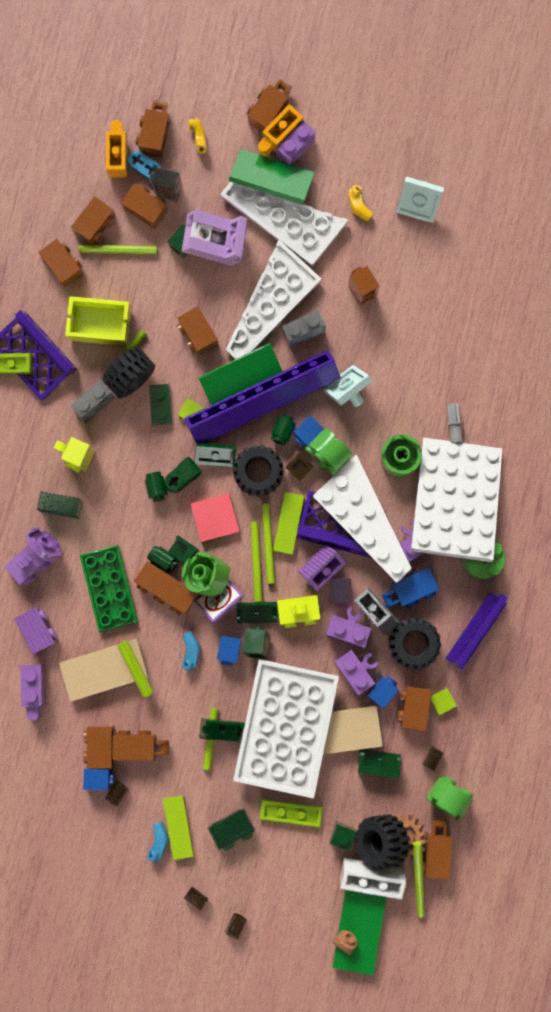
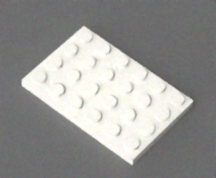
[411,438,502,562]
[233,659,339,798]

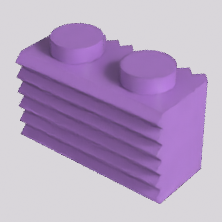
[276,121,315,165]
[298,544,346,592]
[14,607,58,655]

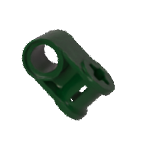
[165,457,203,493]

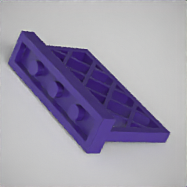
[0,310,78,401]
[296,491,386,559]
[445,592,508,670]

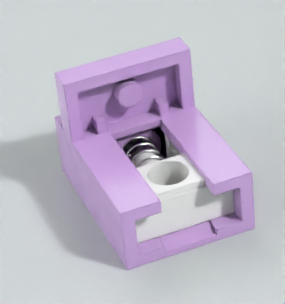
[182,209,248,266]

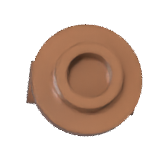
[332,930,357,955]

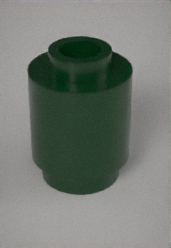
[271,414,296,445]
[144,471,168,502]
[147,545,178,573]

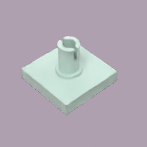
[396,177,444,223]
[322,365,372,407]

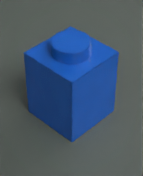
[293,415,324,447]
[217,635,242,666]
[367,676,399,709]
[83,767,114,791]

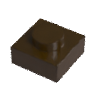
[285,453,314,481]

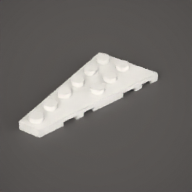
[220,182,349,267]
[226,240,322,359]
[313,455,411,583]

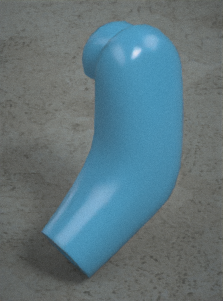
[182,631,201,671]
[147,822,169,862]

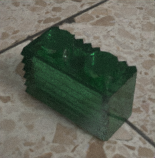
[37,491,83,519]
[208,807,256,851]

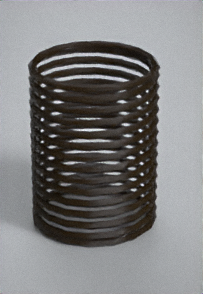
[422,746,444,771]
[105,781,129,806]
[184,886,209,911]
[225,913,247,939]

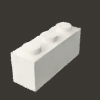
[340,858,406,899]

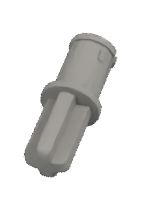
[447,403,463,443]

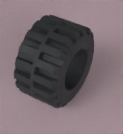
[102,347,155,399]
[233,445,283,497]
[389,618,442,669]
[355,814,410,870]

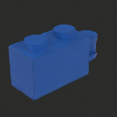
[381,567,439,609]

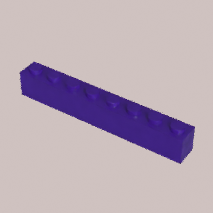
[184,350,341,443]

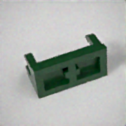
[236,602,277,623]
[199,718,245,742]
[357,749,401,778]

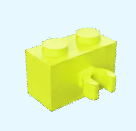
[54,437,95,473]
[277,595,320,628]

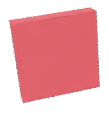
[191,493,240,543]

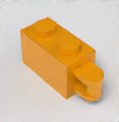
[258,104,304,156]
[106,120,128,178]

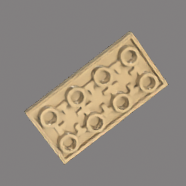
[59,639,149,702]
[323,705,383,755]

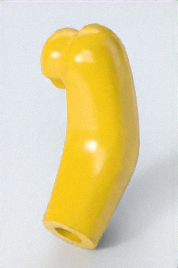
[188,118,207,154]
[348,185,373,222]

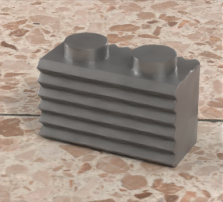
[282,310,326,348]
[71,380,115,423]
[355,588,400,635]

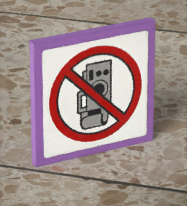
[195,580,244,624]

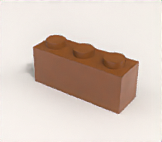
[134,561,199,616]

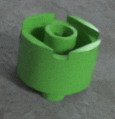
[305,428,353,476]
[380,434,422,477]
[461,541,505,580]
[182,552,230,597]
[425,776,474,822]

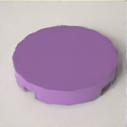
[26,527,62,562]

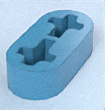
[128,151,162,182]

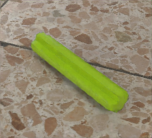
[118,641,153,698]

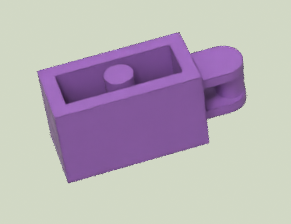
[20,664,46,721]

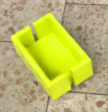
[65,297,132,346]

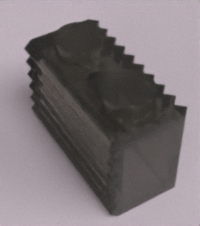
[149,166,182,203]

